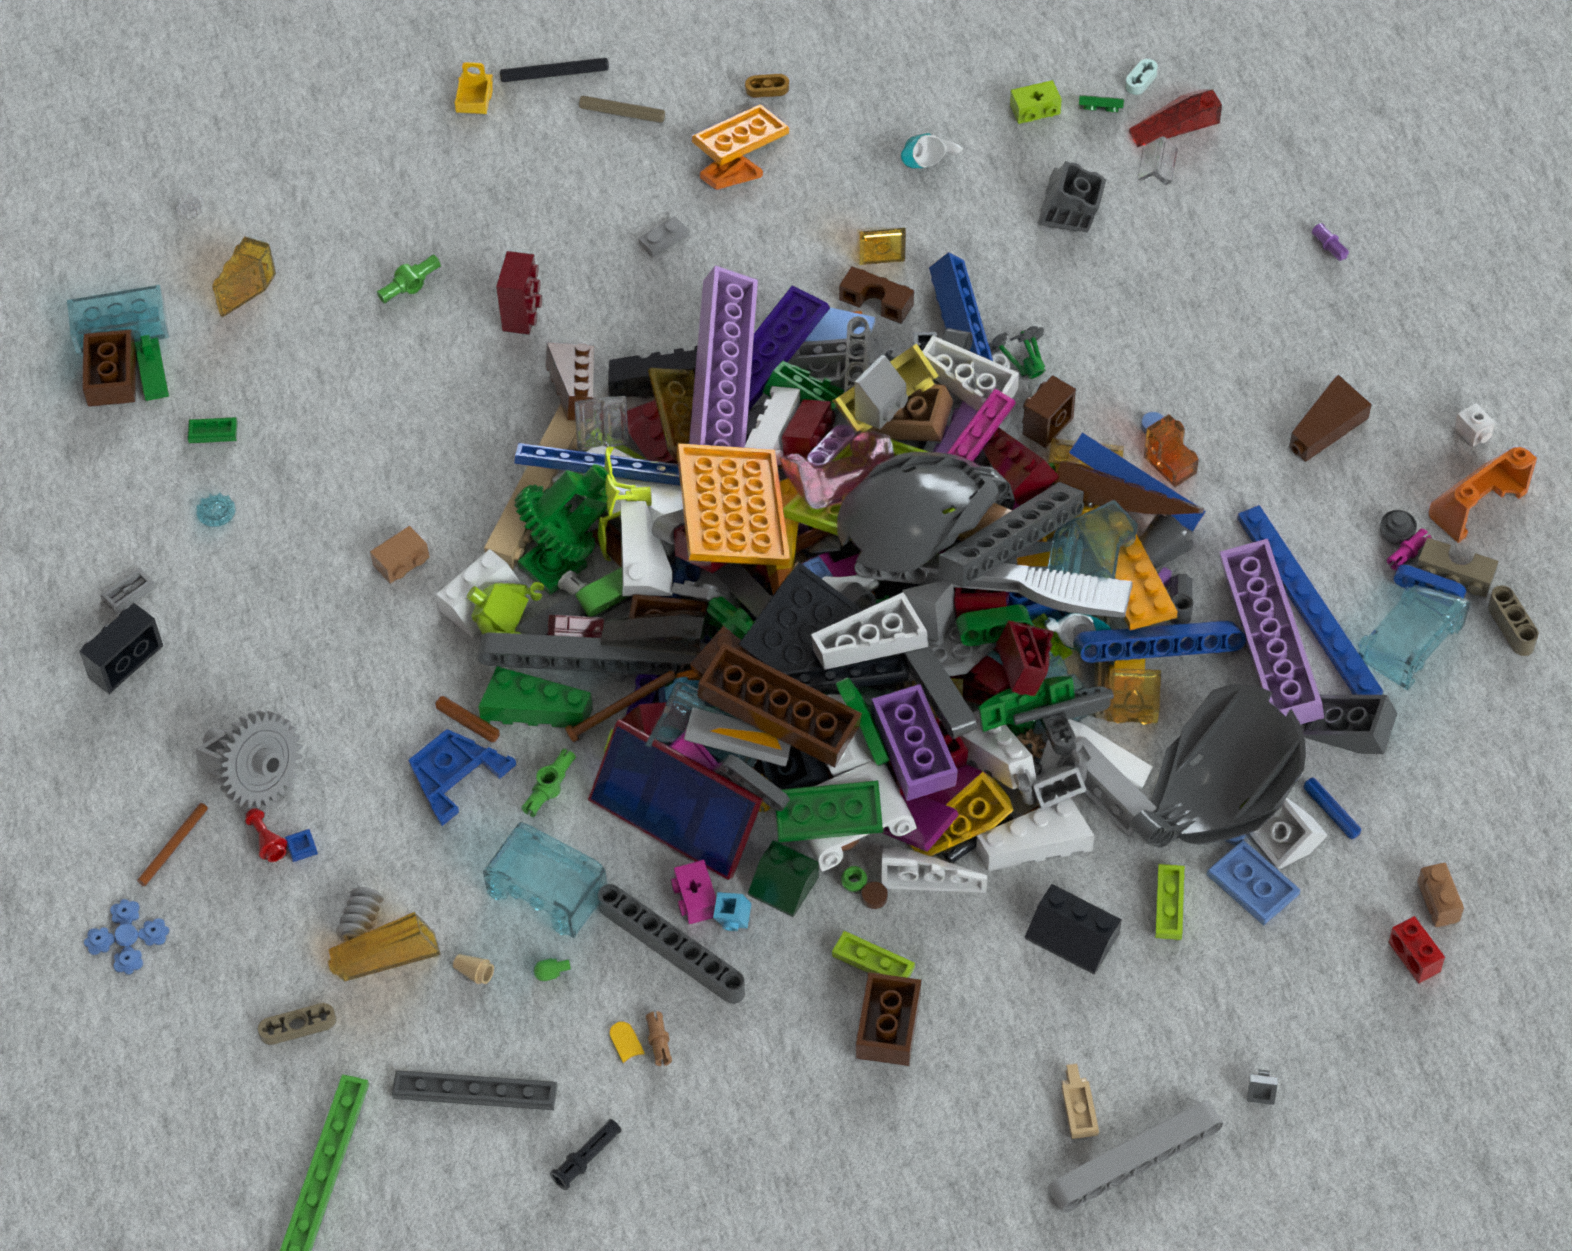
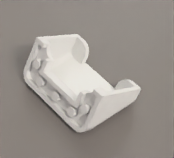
[804,760,916,872]

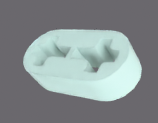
[1126,59,1158,95]

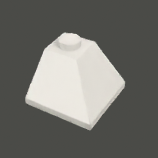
[1249,798,1328,869]

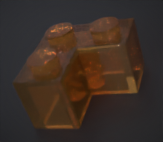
[1144,414,1199,487]

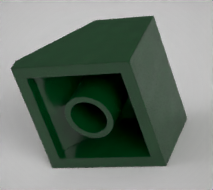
[748,840,819,917]

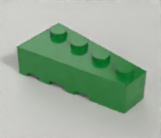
[478,666,593,728]

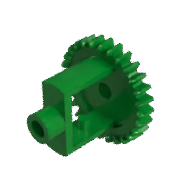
[514,464,612,563]

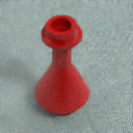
[245,808,287,862]

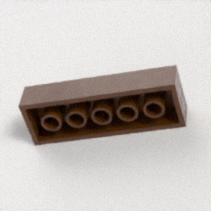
[697,643,862,768]

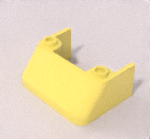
[833,344,938,434]

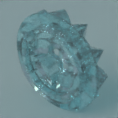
[196,492,236,527]

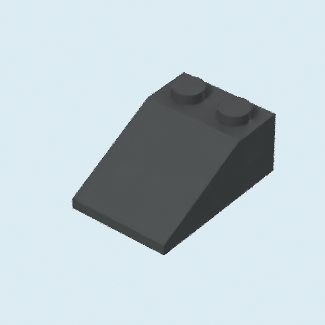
[1303,694,1398,754]

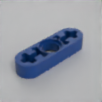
[1393,565,1466,605]

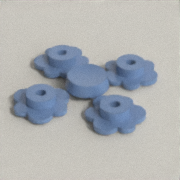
[84,899,169,975]

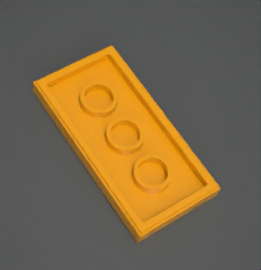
[692,104,789,166]

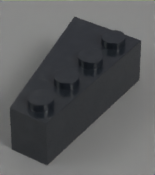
[608,345,698,398]

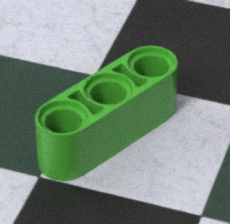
[575,567,630,617]

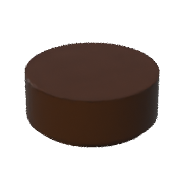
[862,882,888,909]

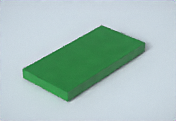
[776,780,883,842]

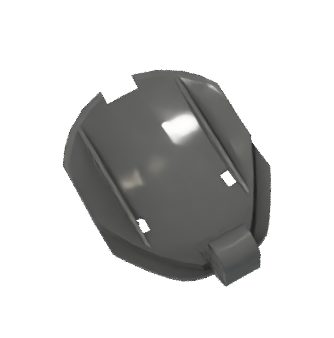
[837,452,1015,572]
[1130,684,1306,848]

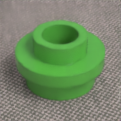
[841,866,867,892]

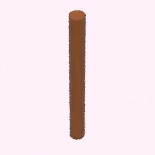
[137,803,208,887]

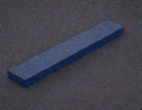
[1069,432,1206,532]

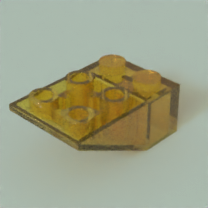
[212,236,276,317]

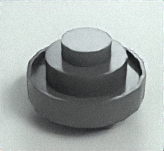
[1380,510,1417,544]

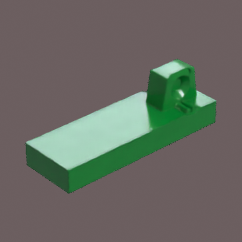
[135,334,169,401]

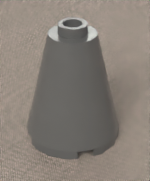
[1139,514,1194,569]

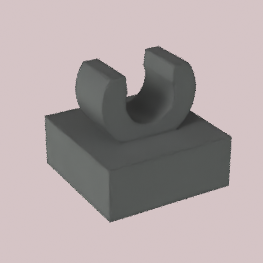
[1247,1069,1278,1105]

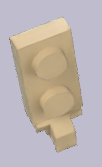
[1061,1064,1099,1139]

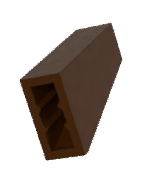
[1289,375,1372,462]

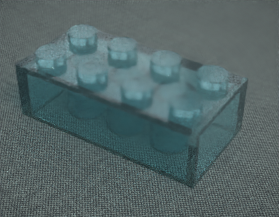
[67,285,169,353]

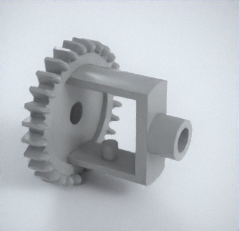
[196,710,302,808]

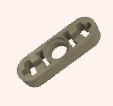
[258,1003,336,1045]

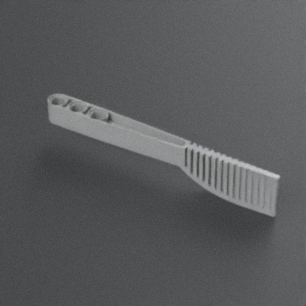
[855,550,1133,617]

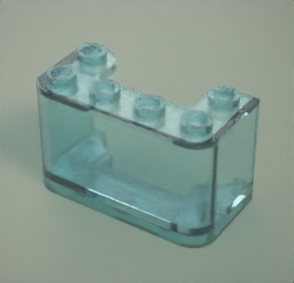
[483,822,607,938]

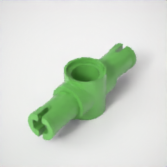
[377,254,441,304]
[521,748,576,817]

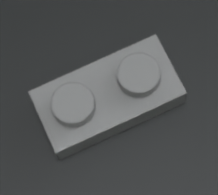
[638,216,689,258]

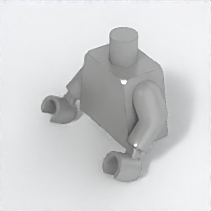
[1014,745,1092,809]

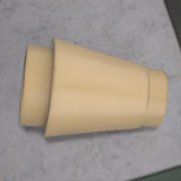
[453,954,494,984]

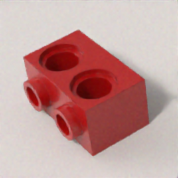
[1388,916,1445,984]

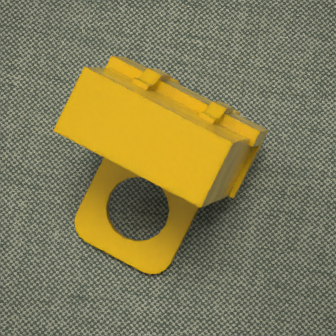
[455,62,493,114]

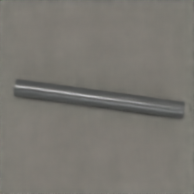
[1013,689,1114,725]

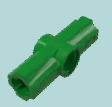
[706,596,754,640]

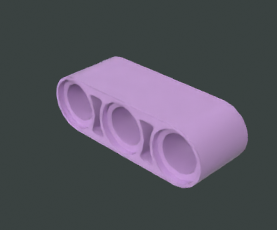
[807,425,854,481]

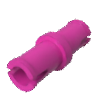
[1386,528,1432,570]

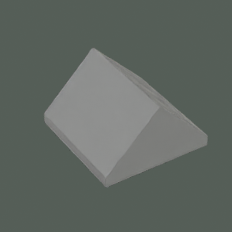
[903,580,956,641]

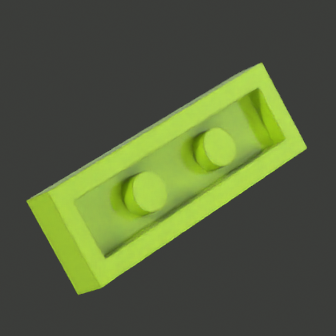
[1155,864,1185,940]
[832,931,915,978]

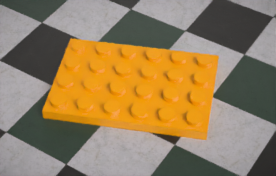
[677,443,790,566]

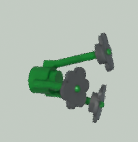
[989,326,1046,379]

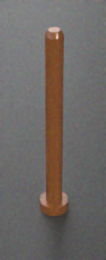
[565,671,676,743]

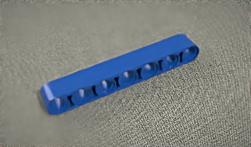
[1073,621,1246,663]

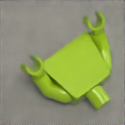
[466,582,544,635]

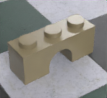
[1416,537,1499,597]

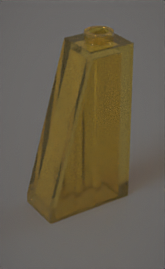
[328,912,441,981]

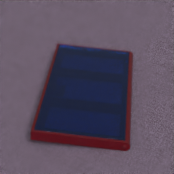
[588,719,763,880]

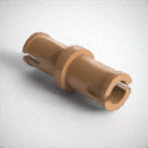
[646,1011,672,1066]

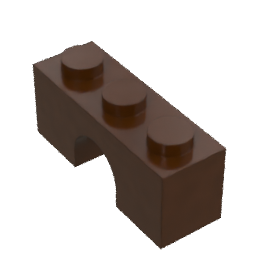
[839,266,914,324]

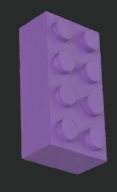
[871,684,958,801]

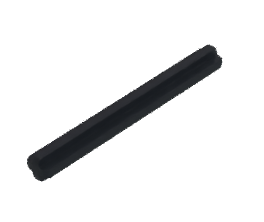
[500,57,609,82]

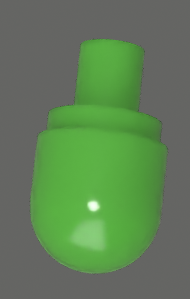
[533,958,571,981]

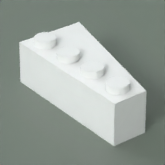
[976,798,1094,871]

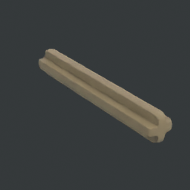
[579,95,665,123]

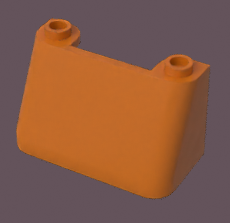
[1428,447,1537,543]

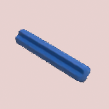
[1303,777,1361,840]

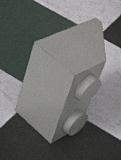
[855,355,908,429]

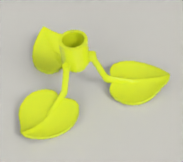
[598,447,652,561]

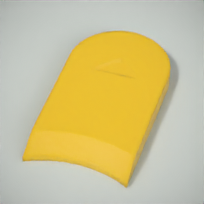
[610,1022,645,1064]

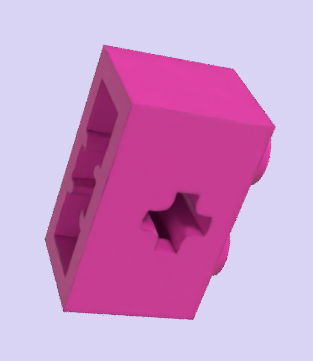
[671,860,716,924]

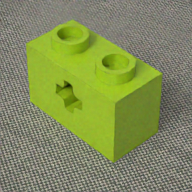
[1010,80,1062,124]

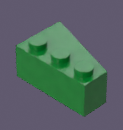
[763,361,844,416]

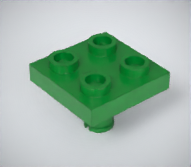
[517,543,587,595]

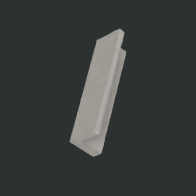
[1056,737,1157,836]

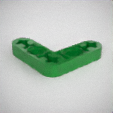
[836,677,890,766]

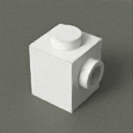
[1454,403,1495,447]

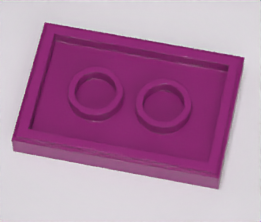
[882,795,959,852]

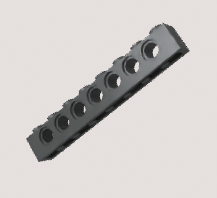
[938,482,1084,588]

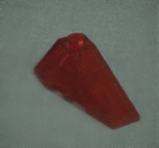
[1129,89,1222,147]

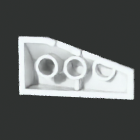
[621,501,672,596]
[1040,719,1153,789]
[882,847,987,893]

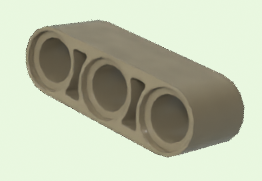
[1488,585,1539,656]

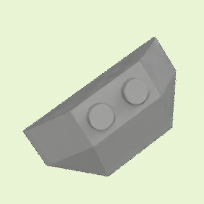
[788,339,864,384]

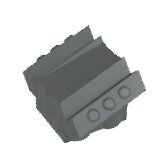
[1037,161,1106,233]

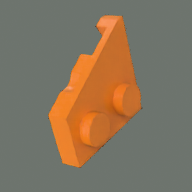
[700,156,763,190]

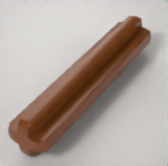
[435,696,500,742]

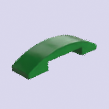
[978,676,1075,732]

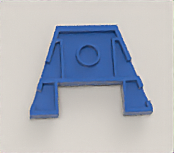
[409,729,516,826]

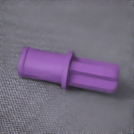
[1312,223,1349,261]

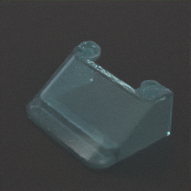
[1048,500,1138,579]

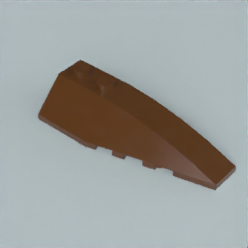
[1053,462,1204,515]

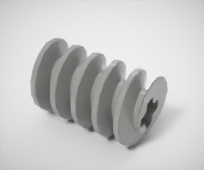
[336,887,384,947]

